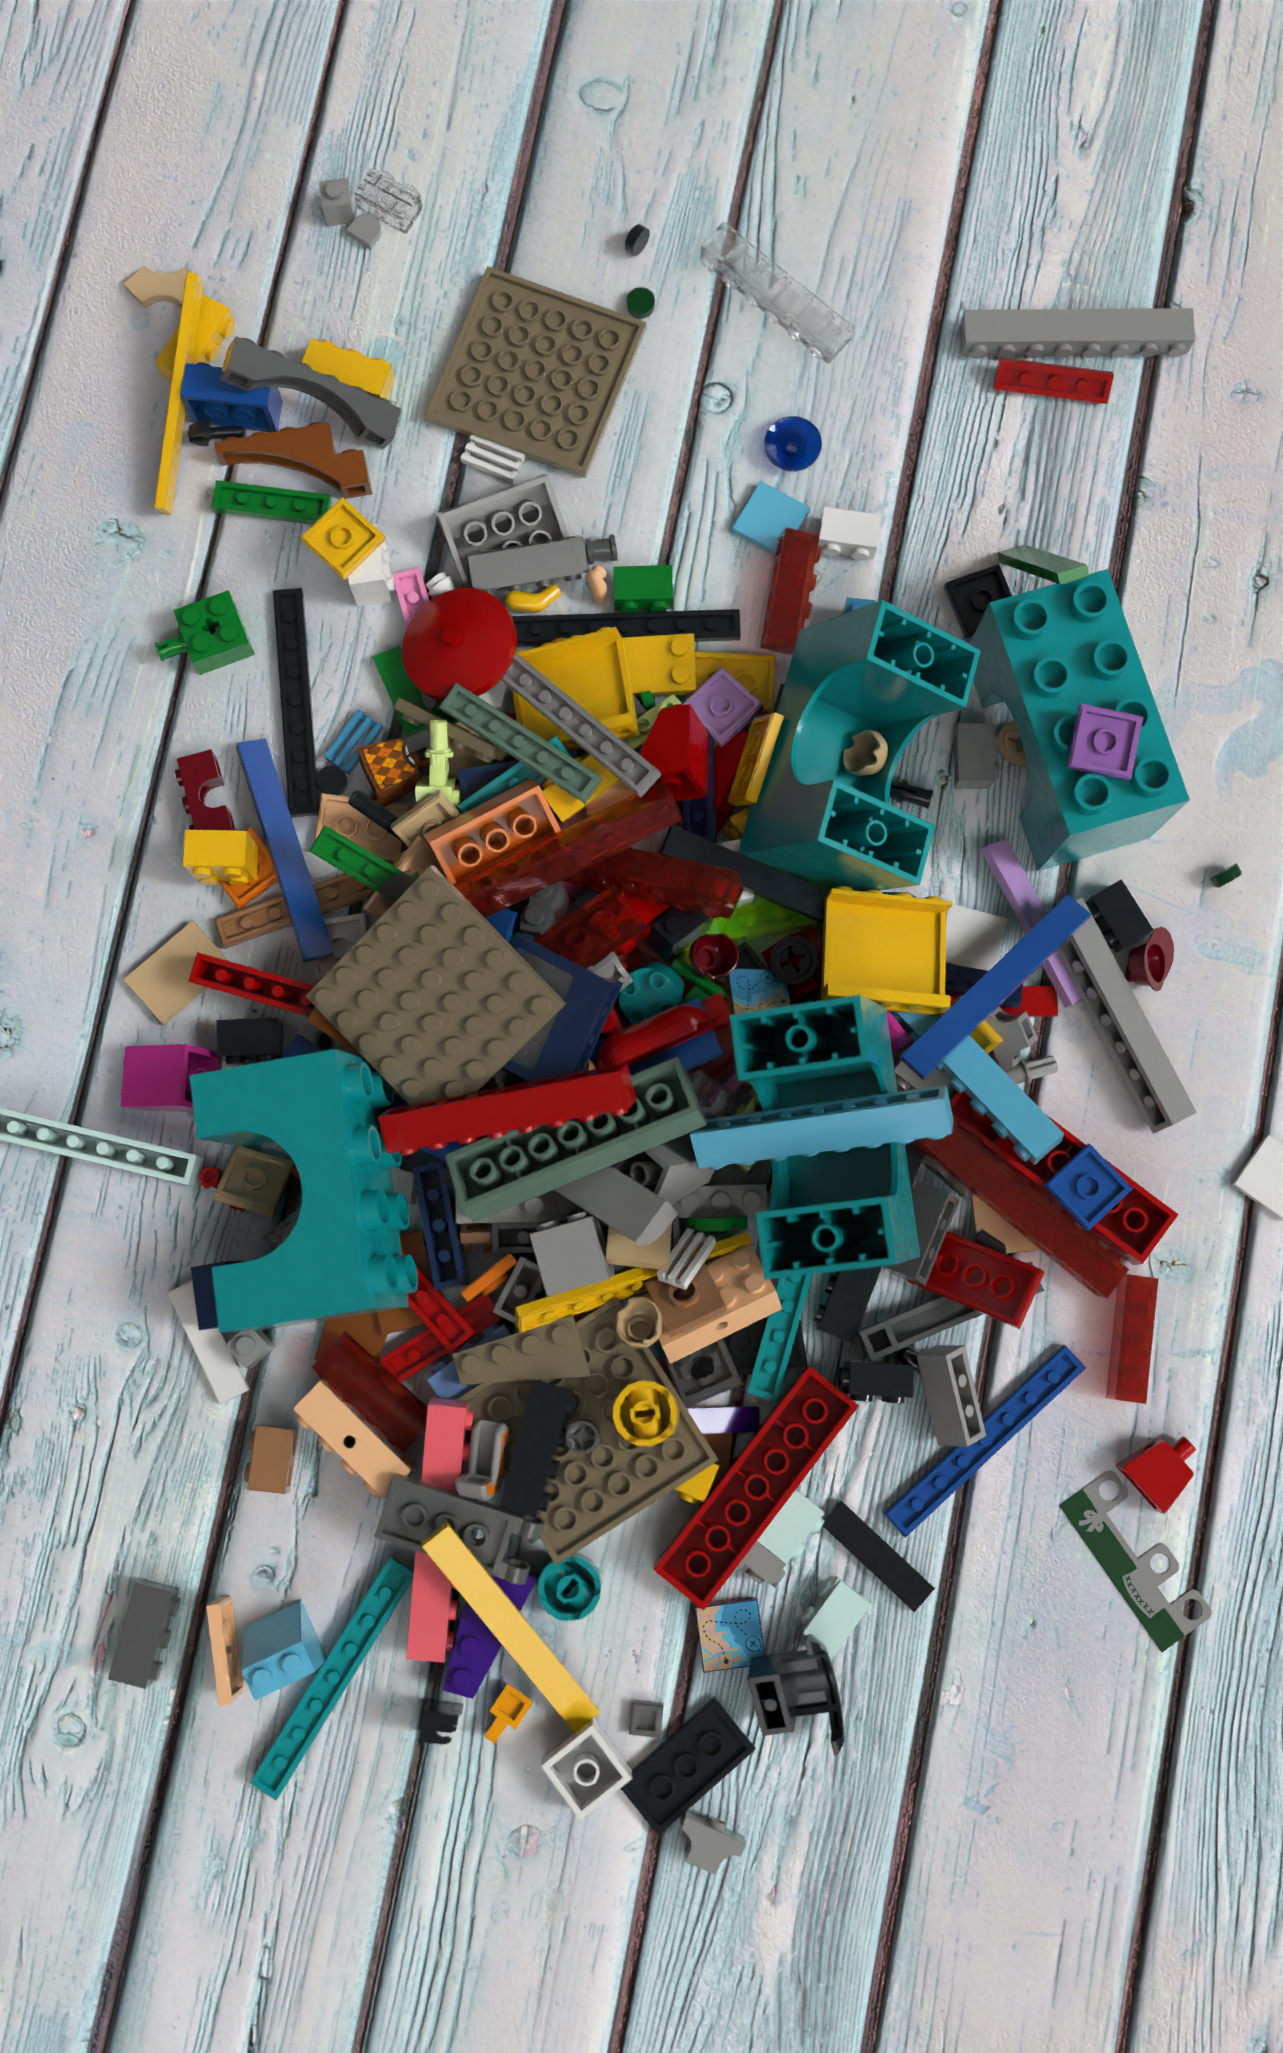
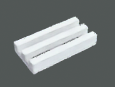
[460,435,525,484]
[657,1228,716,1290]

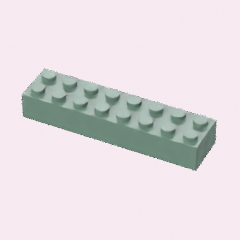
[445,1057,707,1223]

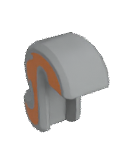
[455,1419,509,1501]

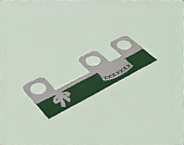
[1060,1471,1212,1652]

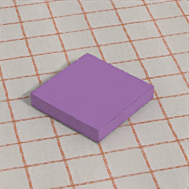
[1066,704,1143,781]

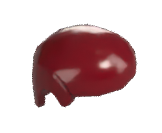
[688,933,739,979]

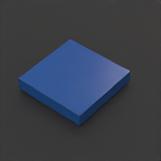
[1043,1143,1133,1232]

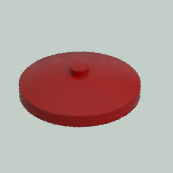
[402,588,517,702]

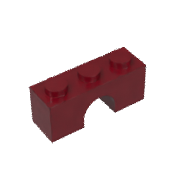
[175,749,236,830]

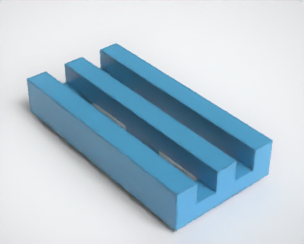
[324,709,383,775]

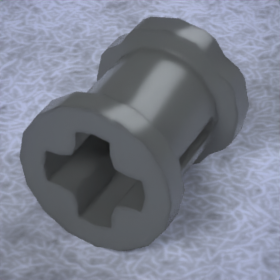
[585,534,618,565]

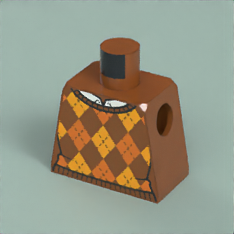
[357,738,430,807]

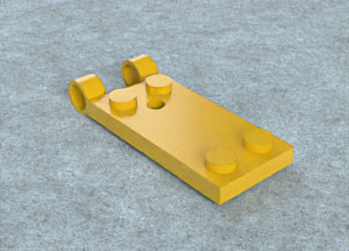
[551,634,697,697]

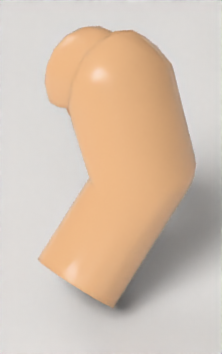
[586,565,607,605]

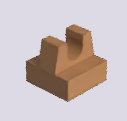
[460,1223,492,1253]

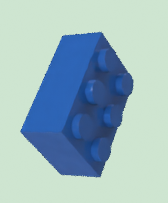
[180,362,283,432]

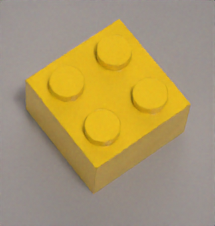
[183,830,258,885]

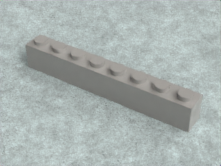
[960,308,1195,359]
[1040,897,1197,1134]

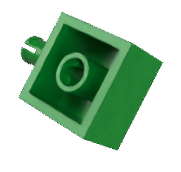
[155,590,255,675]

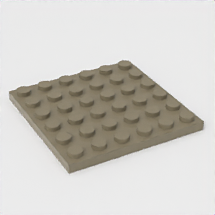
[424,266,647,478]
[306,865,567,1105]
[458,1297,719,1565]

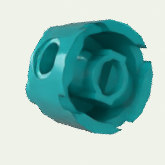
[619,961,685,1025]
[538,1553,602,1621]

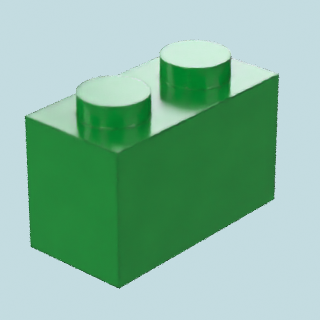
[614,565,673,613]

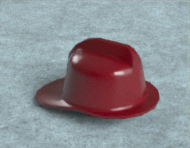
[1124,927,1174,992]

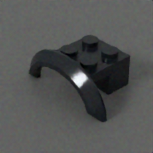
[747,1634,845,1756]

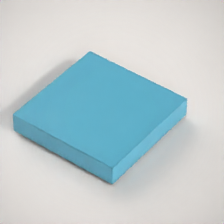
[732,481,811,559]

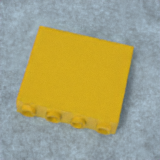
[512,627,640,751]
[821,886,952,1016]

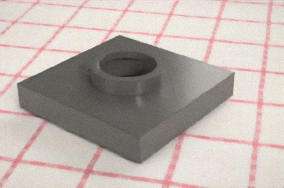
[660,1338,742,1408]

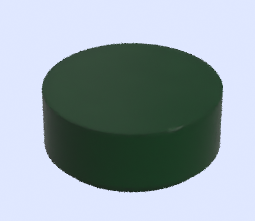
[627,287,655,319]
[1210,863,1242,888]

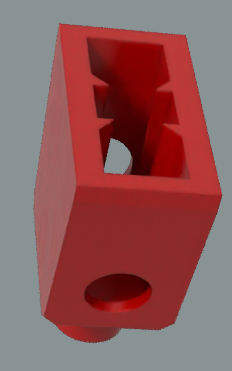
[1115,1436,1196,1514]

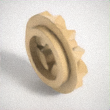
[998,721,1027,767]

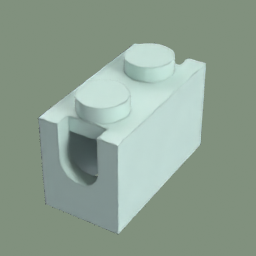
[757,1490,824,1564]
[800,1577,871,1657]

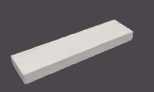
[167,1281,250,1405]

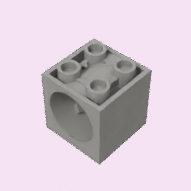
[529,1211,616,1297]

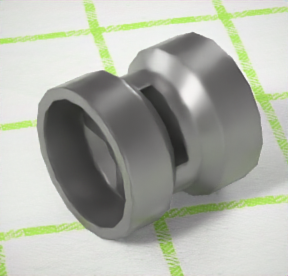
[566,1421,601,1454]

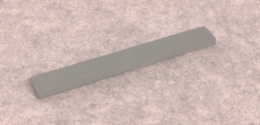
[501,652,662,797]

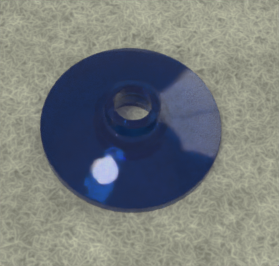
[764,416,822,472]

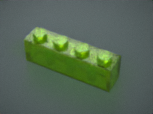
[716,890,830,943]

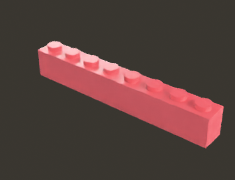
[406,1398,474,1663]

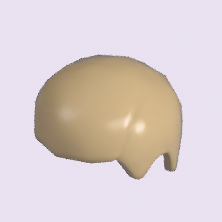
[843,729,888,776]
[616,1297,663,1349]

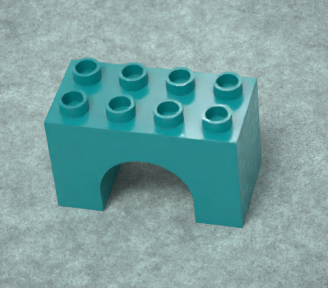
[969,569,1190,871]
[738,600,981,892]
[730,995,920,1280]
[189,1049,418,1333]

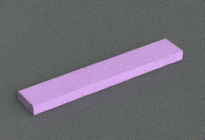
[981,838,1082,1008]

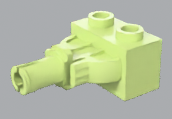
[415,720,463,808]

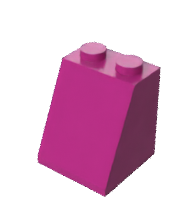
[121,1044,222,1112]

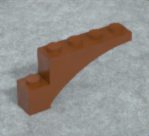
[214,422,373,499]

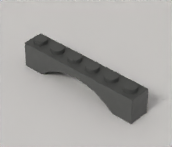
[219,336,401,450]
[856,1262,1044,1361]

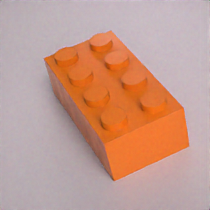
[424,778,565,894]

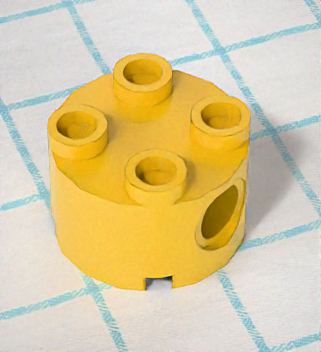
[613,1381,679,1446]

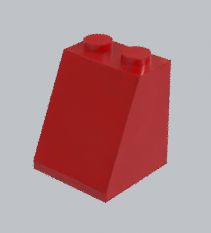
[639,704,709,805]

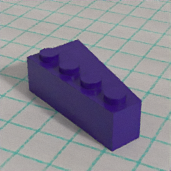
[442,1571,539,1699]

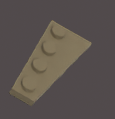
[394,698,517,763]
[452,1315,592,1385]

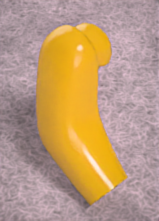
[505,583,562,613]

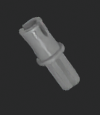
[1004,1056,1058,1084]

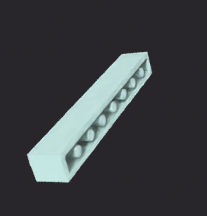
[0,1108,204,1188]

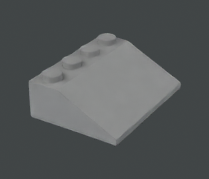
[435,474,569,590]

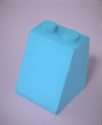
[242,1600,327,1701]

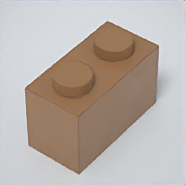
[244,1424,299,1494]

